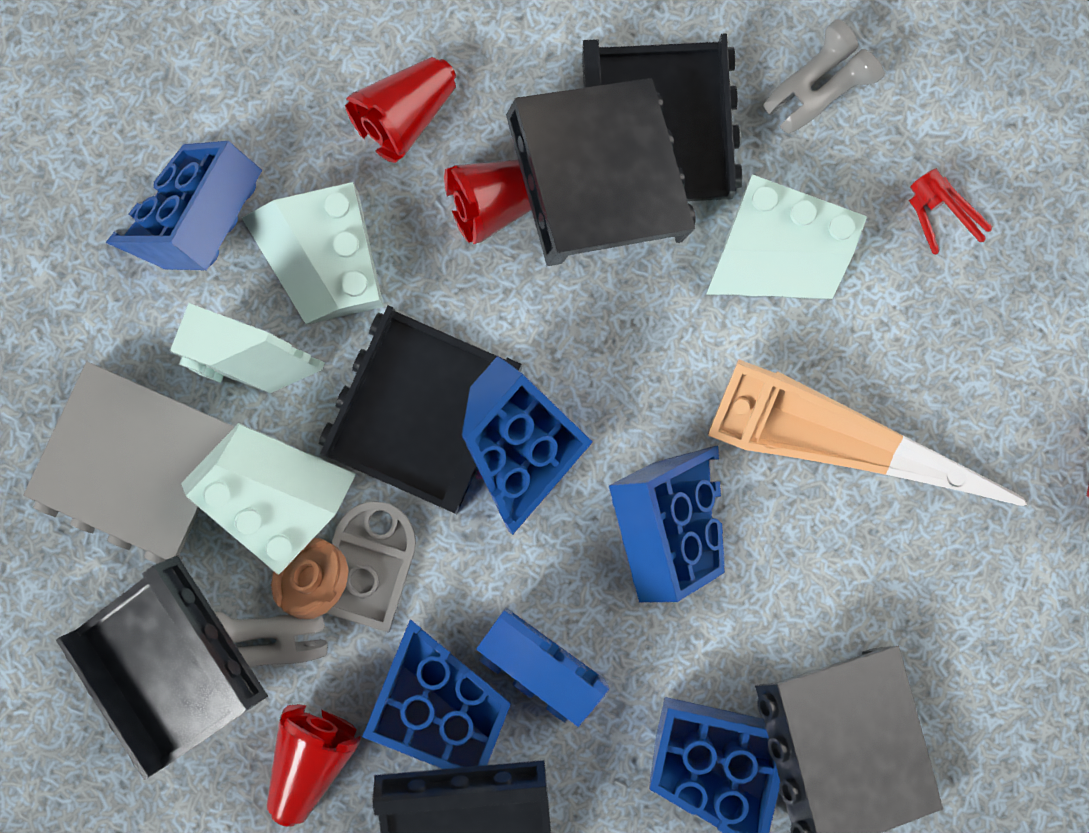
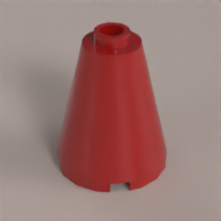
[345,57,456,163]
[444,159,531,244]
[266,704,361,827]

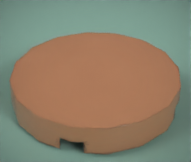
[271,538,349,619]

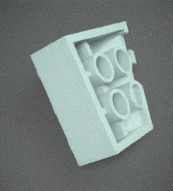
[706,174,867,299]
[242,182,384,325]
[170,303,325,393]
[181,423,356,575]

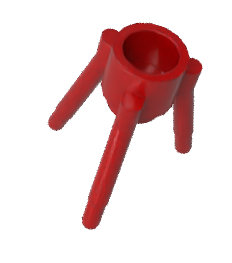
[909,168,992,255]

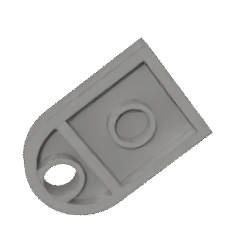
[327,501,416,633]

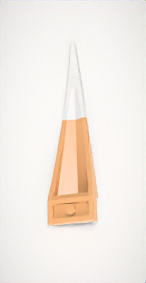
[708,359,1027,506]

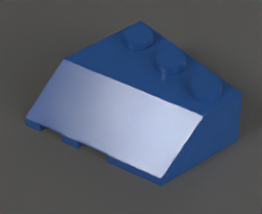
[106,141,262,271]
[462,356,593,535]
[608,445,725,603]
[476,608,610,727]
[362,619,511,769]
[649,697,780,833]

